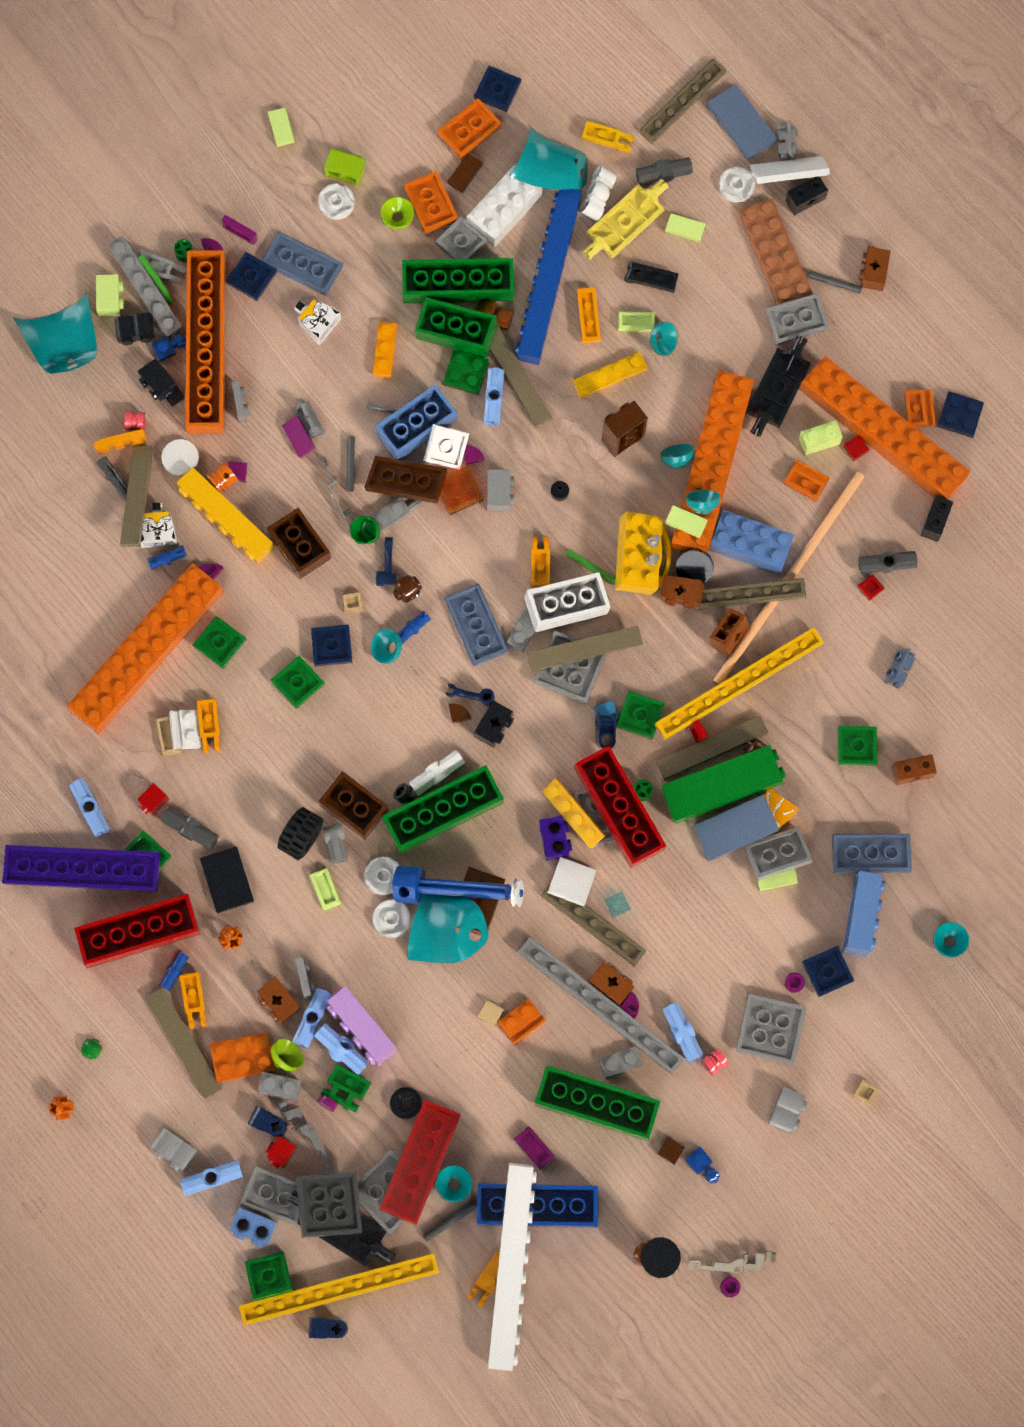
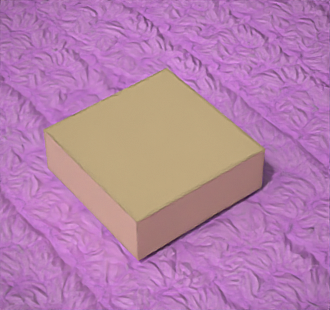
[342,591,364,614]
[477,1000,504,1027]
[852,1079,879,1107]

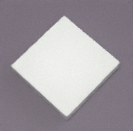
[424,424,469,470]
[547,857,597,906]

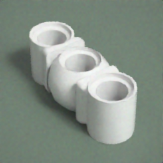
[580,166,616,221]

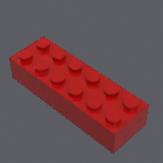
[574,746,666,869]
[74,894,201,969]

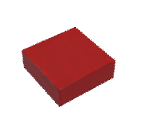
[843,435,870,461]
[858,574,885,601]
[689,720,708,743]

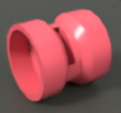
[124,411,146,430]
[702,1048,729,1076]

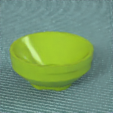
[380,197,414,230]
[271,1038,304,1072]

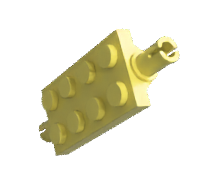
[583,179,668,260]

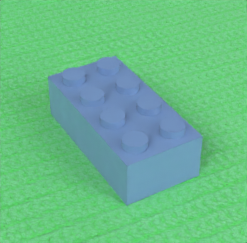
[375,384,458,460]
[709,510,794,575]
[843,871,885,957]

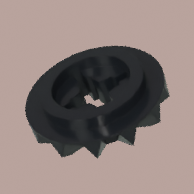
[390,1087,422,1119]

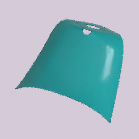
[510,124,588,190]
[13,292,97,374]
[408,894,488,963]

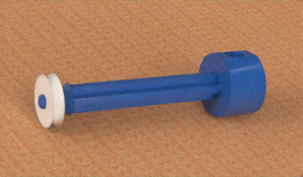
[392,865,524,908]

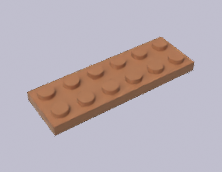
[738,198,813,305]

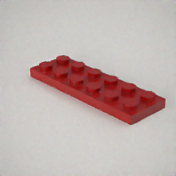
[379,1099,461,1225]

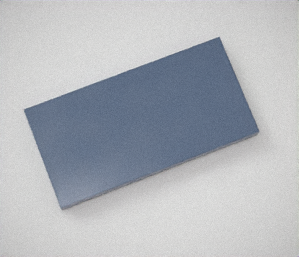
[706,84,778,161]
[262,232,344,296]
[444,584,509,667]
[694,795,780,862]
[832,834,912,873]

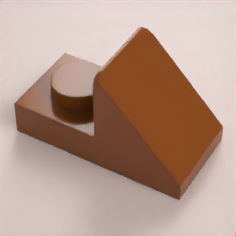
[476,300,514,331]

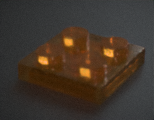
[440,466,484,515]

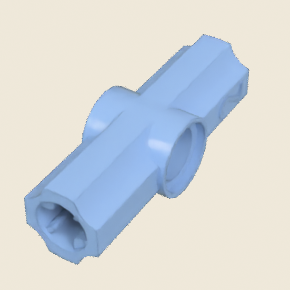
[484,367,504,426]
[69,778,110,837]
[292,988,332,1049]
[662,1002,703,1063]
[314,1023,369,1075]
[180,1160,243,1196]

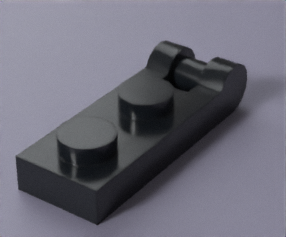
[624,262,679,293]

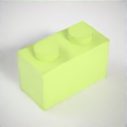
[96,274,124,317]
[799,420,843,456]

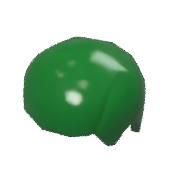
[349,516,380,544]

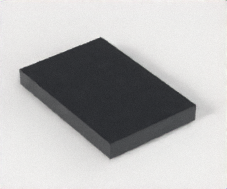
[200,846,254,914]

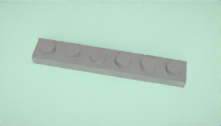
[108,235,183,337]

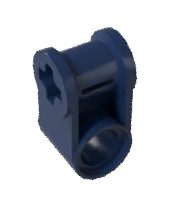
[595,713,617,749]
[247,1106,287,1137]
[309,1317,348,1339]

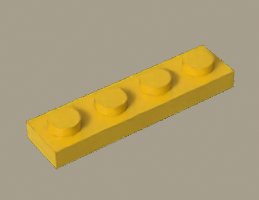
[572,352,648,399]
[542,778,606,849]

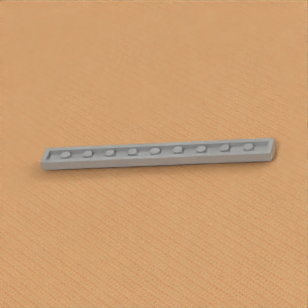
[517,937,684,1075]

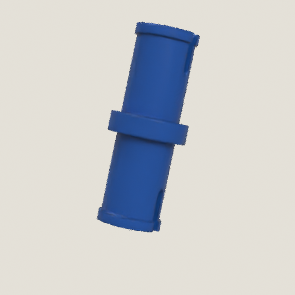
[147,545,187,570]
[398,611,431,644]
[159,951,189,991]

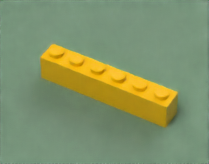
[177,467,274,563]

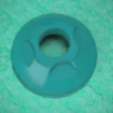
[649,322,677,356]
[660,444,695,468]
[686,490,721,514]
[371,629,402,664]
[933,922,969,958]
[436,1165,472,1202]

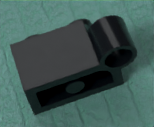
[138,358,185,407]

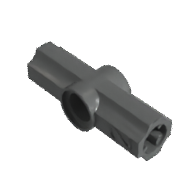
[636,157,693,185]
[858,551,917,574]
[161,806,219,851]

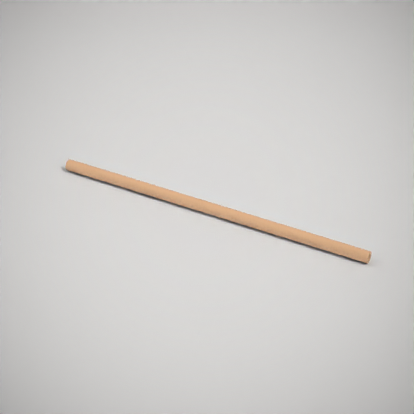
[712,472,864,685]

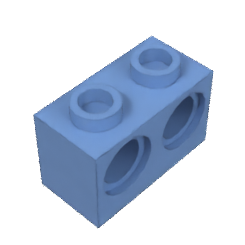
[230,1207,277,1248]

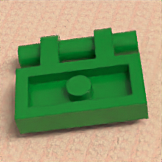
[321,1064,372,1113]

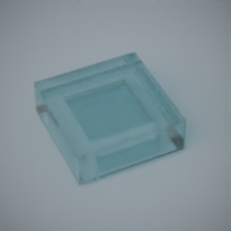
[604,892,630,918]

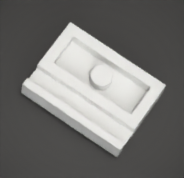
[169,710,202,750]

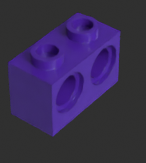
[539,816,572,861]

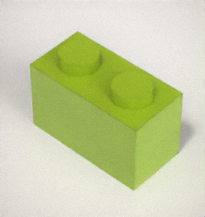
[324,149,366,186]

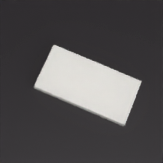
[750,156,830,184]

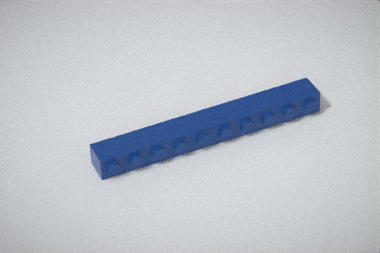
[515,189,582,365]

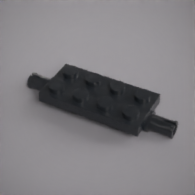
[746,336,811,437]
[288,1190,397,1266]

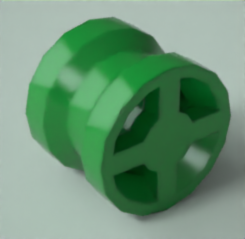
[174,239,193,262]
[634,780,653,802]

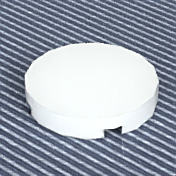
[718,166,755,203]
[318,183,355,220]
[161,439,199,477]
[364,857,399,896]
[373,899,411,938]

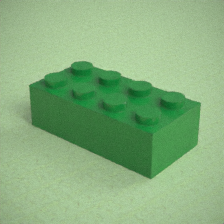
[414,297,498,358]

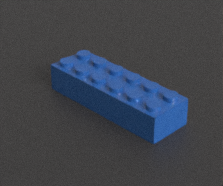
[477,1184,598,1228]

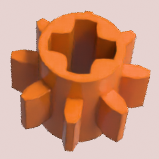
[217,925,244,950]
[49,1095,74,1120]

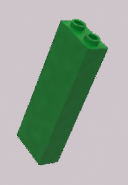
[661,745,786,824]

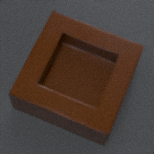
[657,1137,685,1165]

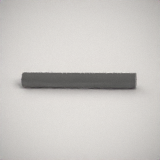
[807,271,862,294]
[346,436,355,492]
[422,1202,477,1242]

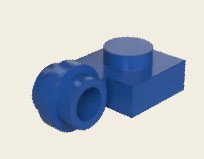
[151,333,186,362]
[685,1147,720,1184]

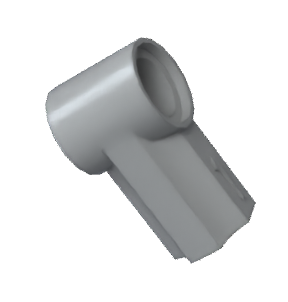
[323,823,348,864]

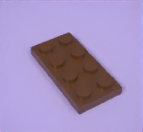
[364,456,448,504]

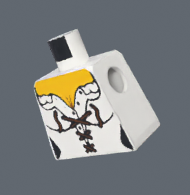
[294,299,341,345]
[141,503,178,548]

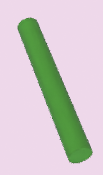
[138,254,175,305]
[566,549,615,585]

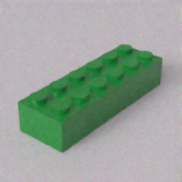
[402,258,514,303]
[382,765,504,855]
[534,1065,660,1141]

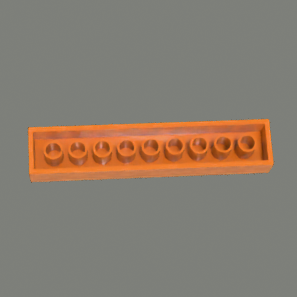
[185,250,226,434]
[799,356,971,500]
[671,370,754,553]
[67,563,224,735]

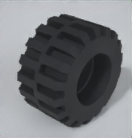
[277,807,323,861]

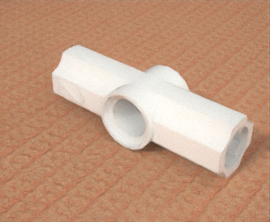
[409,750,465,797]

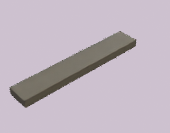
[639,59,727,144]
[490,326,552,428]
[120,446,153,547]
[693,578,806,610]
[527,626,643,672]
[656,715,769,780]
[541,883,646,967]
[145,988,223,1099]

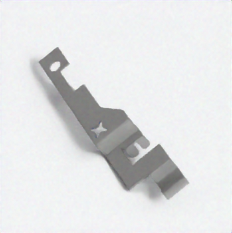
[322,456,351,528]
[277,1100,335,1174]

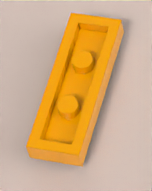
[577,287,601,343]
[373,322,397,378]

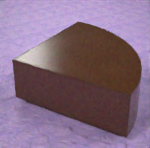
[449,703,471,723]

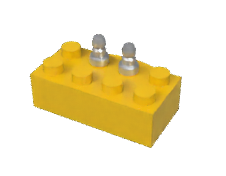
[615,511,671,595]

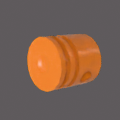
[206,463,238,493]

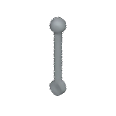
[366,403,400,412]

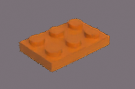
[437,98,502,159]
[403,171,459,234]
[209,1032,276,1083]

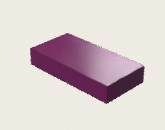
[222,215,258,245]
[282,416,316,458]
[514,1126,555,1170]

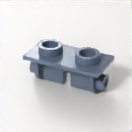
[884,648,915,689]

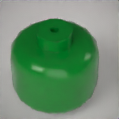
[80,1038,102,1060]

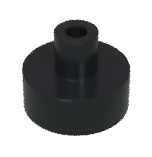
[550,481,569,501]
[393,783,414,803]

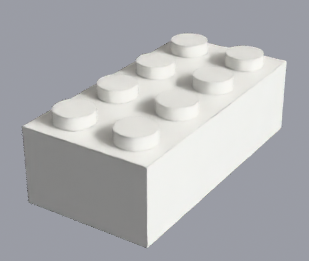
[467,165,542,248]
[524,572,610,632]

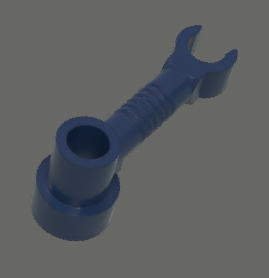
[376,537,396,586]
[445,684,495,707]

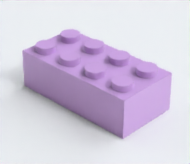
[327,986,397,1067]

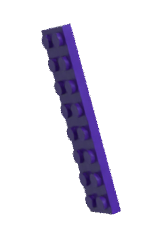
[2,845,161,892]

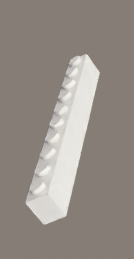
[488,1163,537,1371]

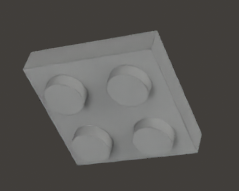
[435,216,487,259]

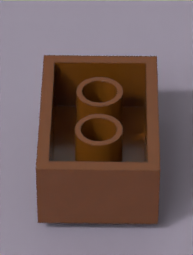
[601,400,648,457]
[267,508,331,579]
[318,771,389,840]
[456,867,505,936]

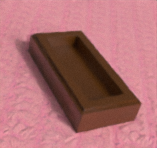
[447,153,483,193]

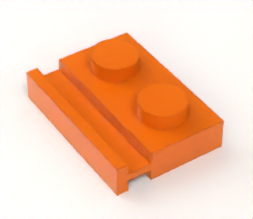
[904,389,936,428]
[783,459,830,502]
[497,998,546,1045]

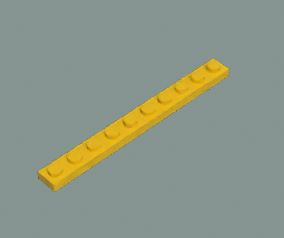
[654,627,824,740]
[239,1253,439,1326]

